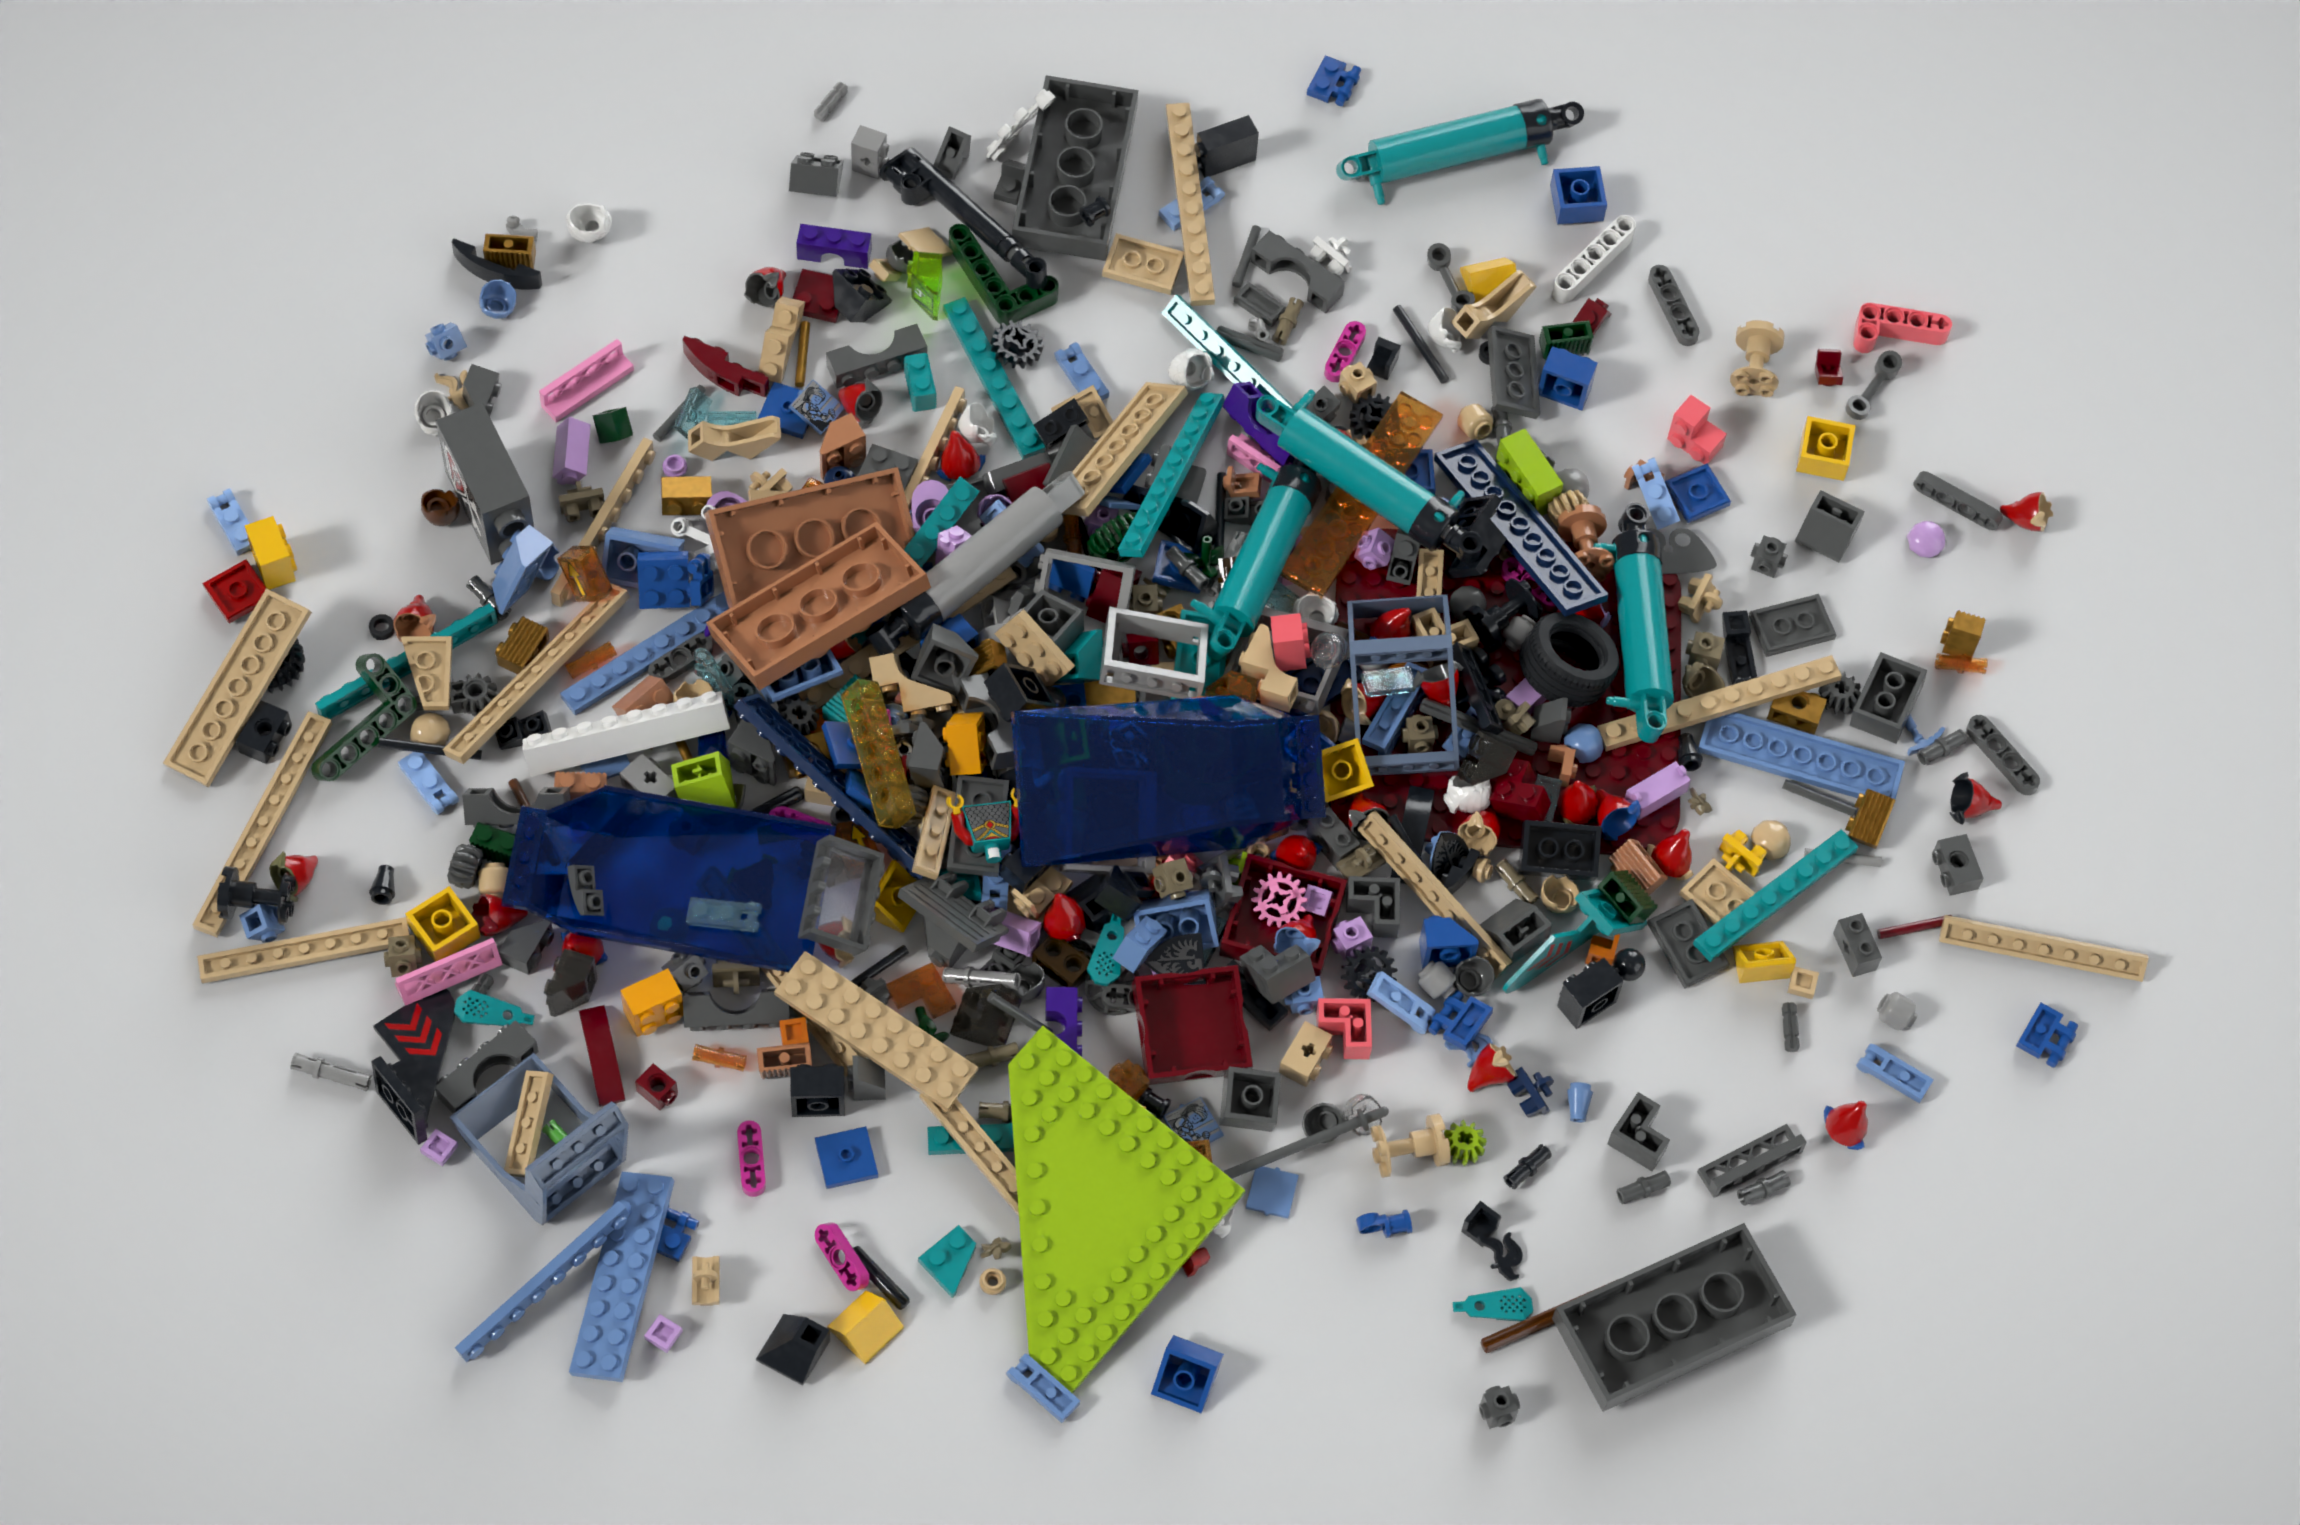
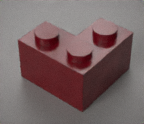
[1085,560,1142,623]
[1489,758,1551,821]

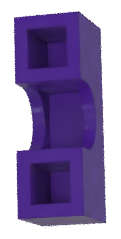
[796,223,872,269]
[1045,987,1082,1057]

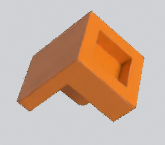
[1585,934,1620,966]
[779,1017,809,1045]

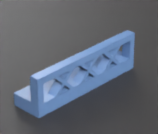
[1362,662,1427,755]

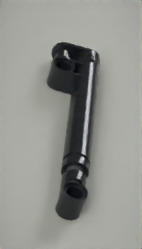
[879,148,1047,289]

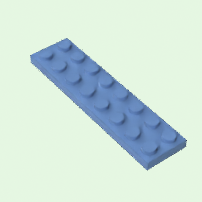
[1698,712,1905,806]
[569,1171,675,1382]

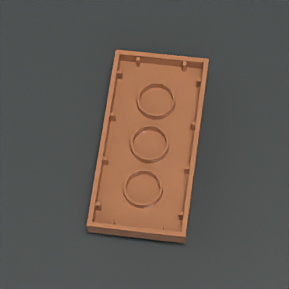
[704,467,915,609]
[706,521,931,691]

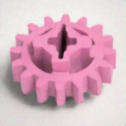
[1251,872,1308,928]

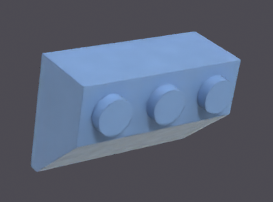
[492,524,553,615]
[600,526,685,588]
[761,649,843,704]
[1133,889,1220,949]

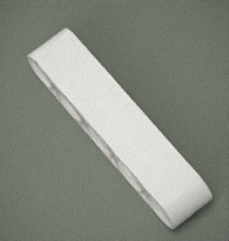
[1552,215,1636,304]

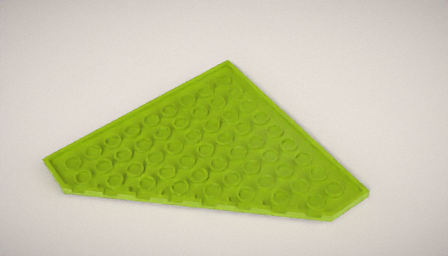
[1008,1026,1246,1394]

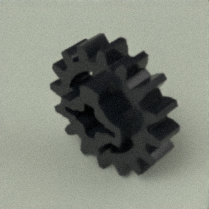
[990,320,1044,369]
[1349,393,1402,444]
[1340,945,1398,1002]

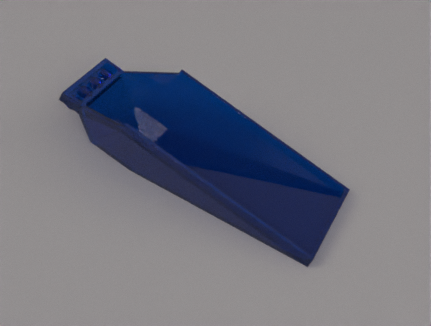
[1011,695,1326,867]
[501,785,836,972]

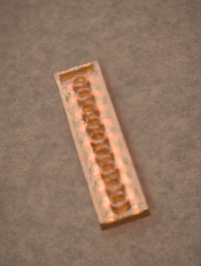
[1280,391,1443,599]

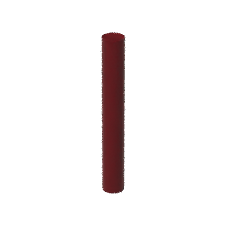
[1877,915,1952,939]

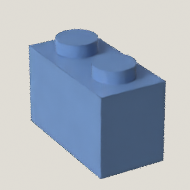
[1113,916,1167,973]

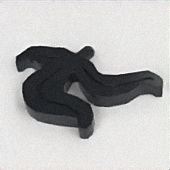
[1477,1232,1523,1281]

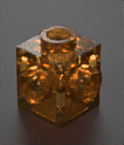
[1109,1059,1150,1101]

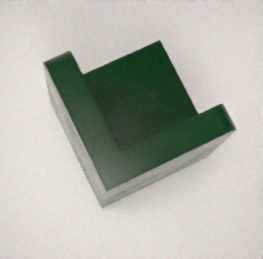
[592,407,633,444]

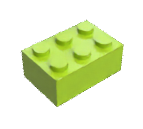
[1495,428,1563,516]

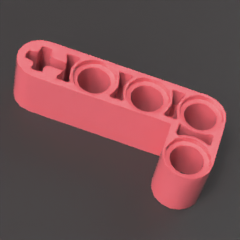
[1853,303,1952,353]

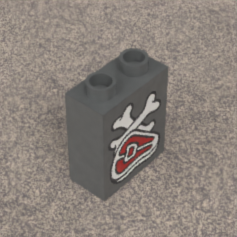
[436,402,534,565]

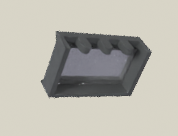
[798,835,885,956]

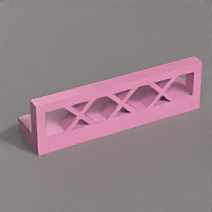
[539,339,634,422]
[1227,433,1282,484]
[395,938,503,1006]

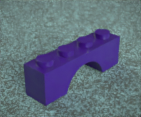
[1222,381,1295,466]

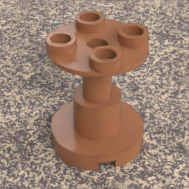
[1557,504,1615,583]

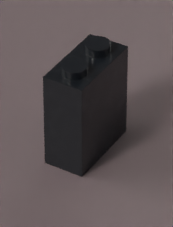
[1194,115,1259,178]

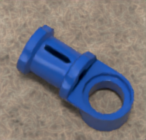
[1356,1209,1412,1238]

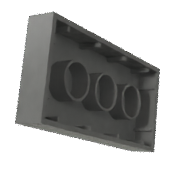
[1012,75,1139,261]
[1552,1223,1797,1412]

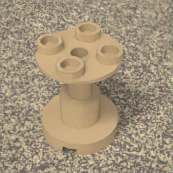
[1730,320,1785,397]
[1370,1113,1450,1178]

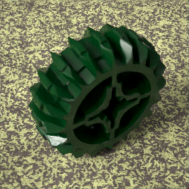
[1087,512,1136,562]

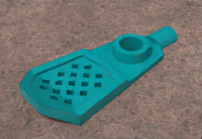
[1087,913,1125,986]
[454,990,535,1026]
[1453,1287,1533,1322]

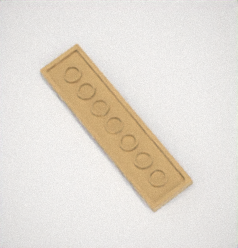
[1062,382,1188,517]
[163,588,312,788]
[774,951,978,1112]

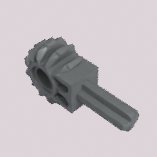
[415,672,498,717]

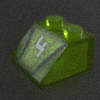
[907,251,943,321]

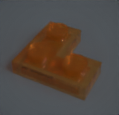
[886,962,956,1019]

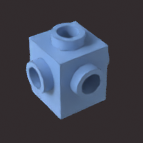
[425,322,467,361]
[239,904,285,943]
[1284,976,1324,1015]

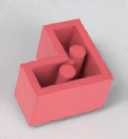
[1667,395,1727,464]
[1270,613,1311,671]
[1316,998,1372,1059]

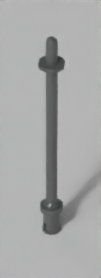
[1221,1106,1389,1179]

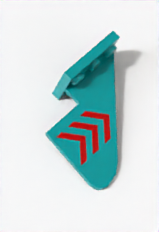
[1502,889,1647,994]

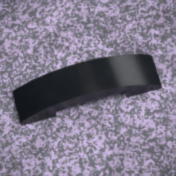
[452,238,542,290]
[1722,610,1757,685]
[1390,785,1435,884]

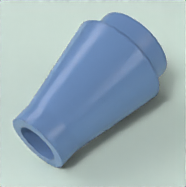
[1567,1082,1593,1123]

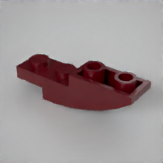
[682,335,769,397]

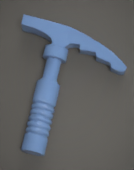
[1905,715,1945,756]

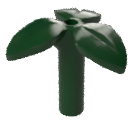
[1184,536,1224,578]
[915,1006,950,1043]

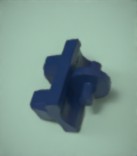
[1507,1067,1554,1117]

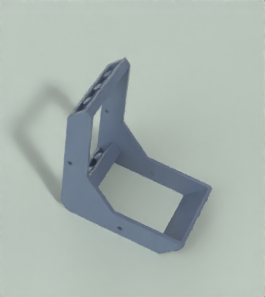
[1347,595,1459,776]
[449,1053,629,1225]

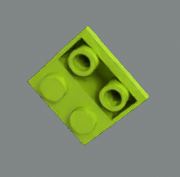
[671,751,737,818]

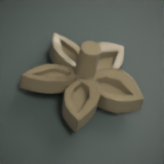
[1143,577,1171,599]
[1688,787,1712,816]
[980,1237,1012,1260]

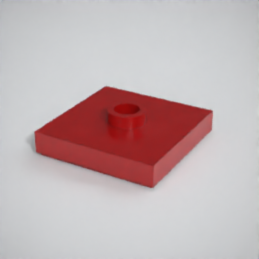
[202,559,266,624]

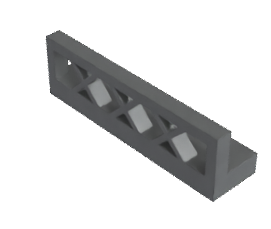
[1697,1124,1807,1198]

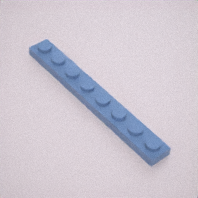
[560,591,729,715]
[455,1200,630,1362]

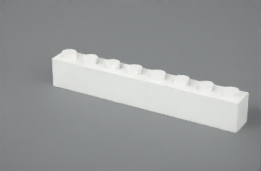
[523,691,730,777]

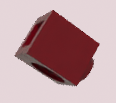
[1122,634,1159,665]
[635,1063,678,1110]

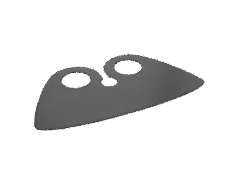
[1647,528,1717,574]

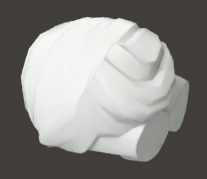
[566,203,612,243]
[1168,348,1214,391]
[1292,592,1339,625]
[1443,776,1491,814]

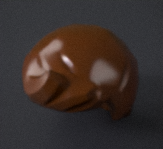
[421,489,460,526]

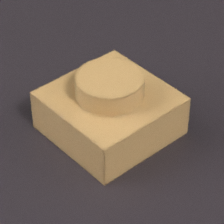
[869,259,902,282]
[1787,966,1819,999]

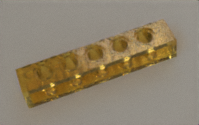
[841,679,916,829]

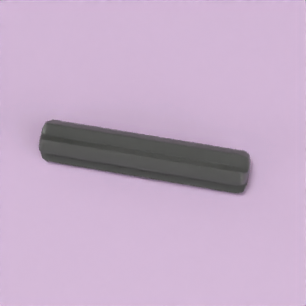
[1216,326,1284,362]

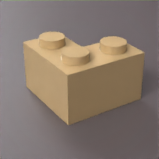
[1410,607,1479,668]

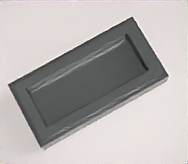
[1234,282,1286,327]

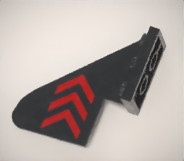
[371,989,455,1145]

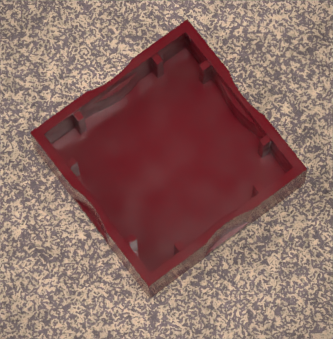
[1219,853,1347,978]
[1132,965,1253,1086]

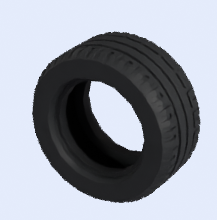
[1519,612,1619,708]

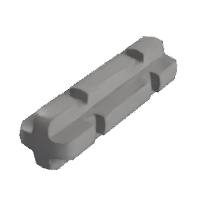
[814,82,848,121]

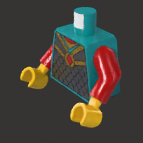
[946,788,1027,864]

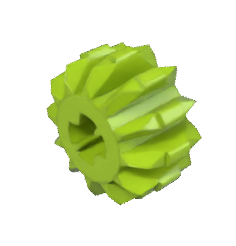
[1444,1119,1487,1166]

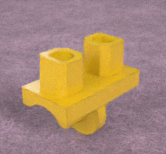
[1719,830,1767,877]

